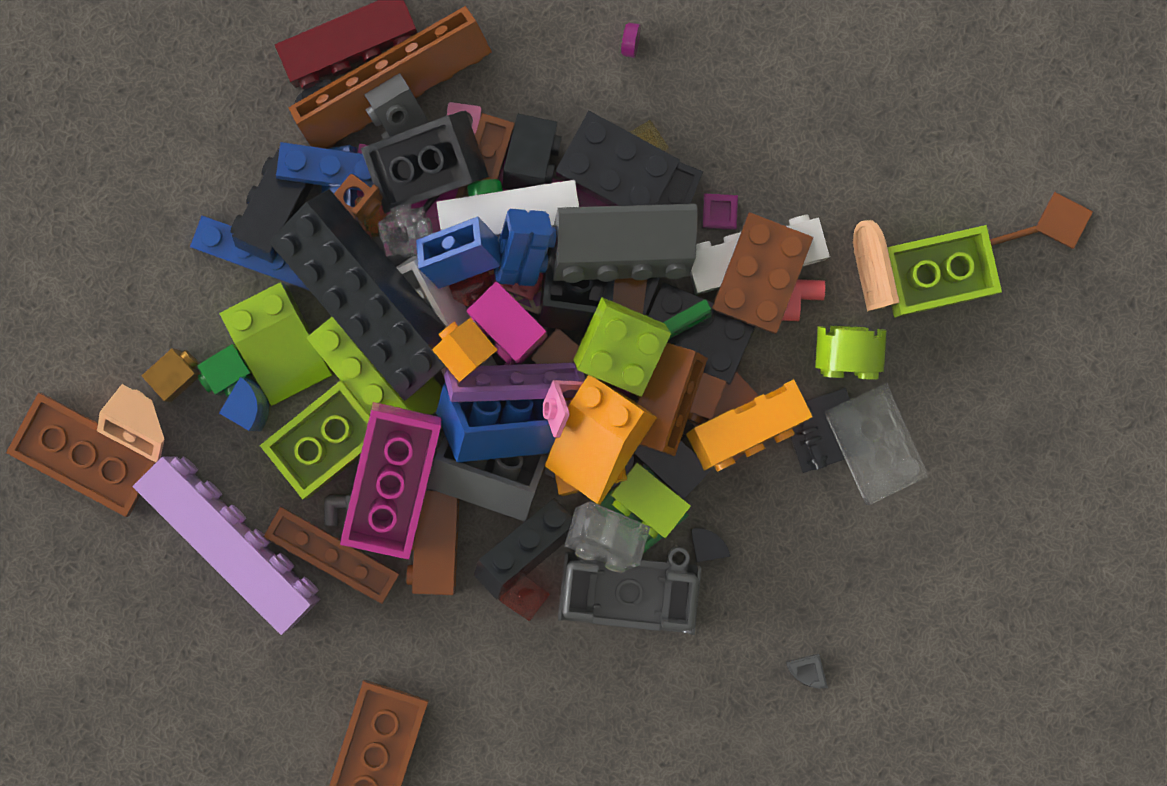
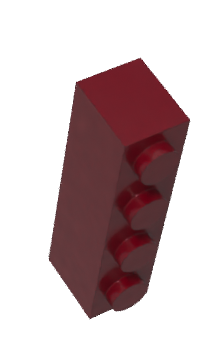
[274,0,418,89]

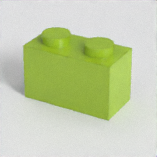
[610,463,691,539]

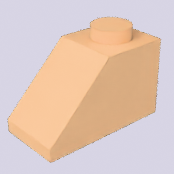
[97,384,165,462]

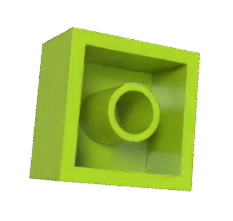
[573,297,671,397]

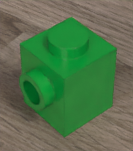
[197,344,253,397]

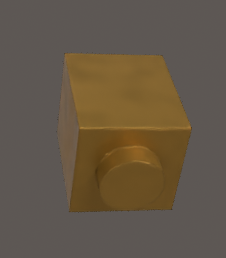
[142,348,200,402]

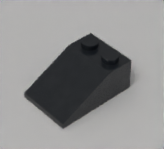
[361,111,489,214]
[538,247,615,332]

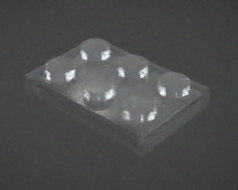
[824,383,929,505]

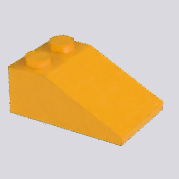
[545,375,657,505]

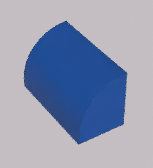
[219,377,269,431]

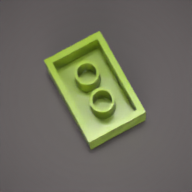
[887,225,1002,318]
[260,381,369,499]

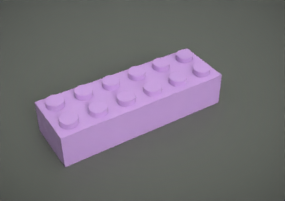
[132,456,321,635]

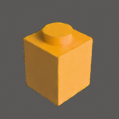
[432,318,497,382]

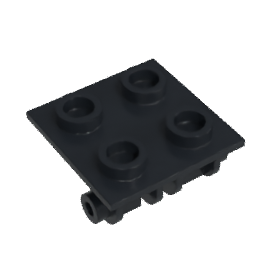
[791,388,867,473]

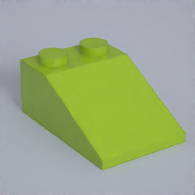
[219,282,332,406]

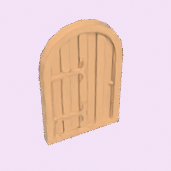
[853,220,899,312]

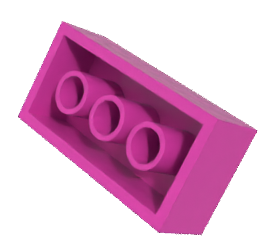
[340,402,441,560]

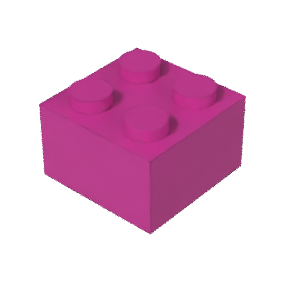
[466,281,548,365]

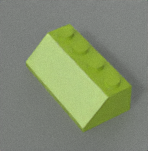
[306,317,442,416]

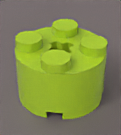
[815,326,887,379]

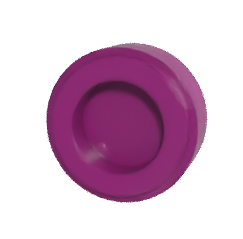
[621,22,641,58]

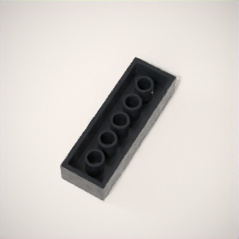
[269,189,447,401]

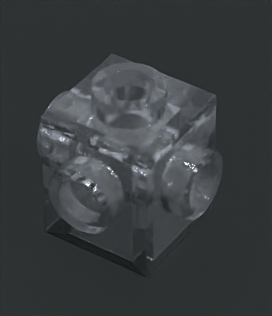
[378,204,433,257]

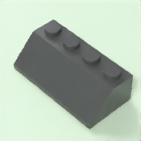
[549,204,697,283]

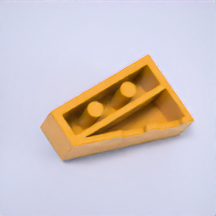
[686,379,813,472]

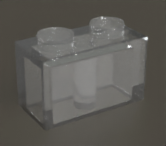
[565,501,650,573]

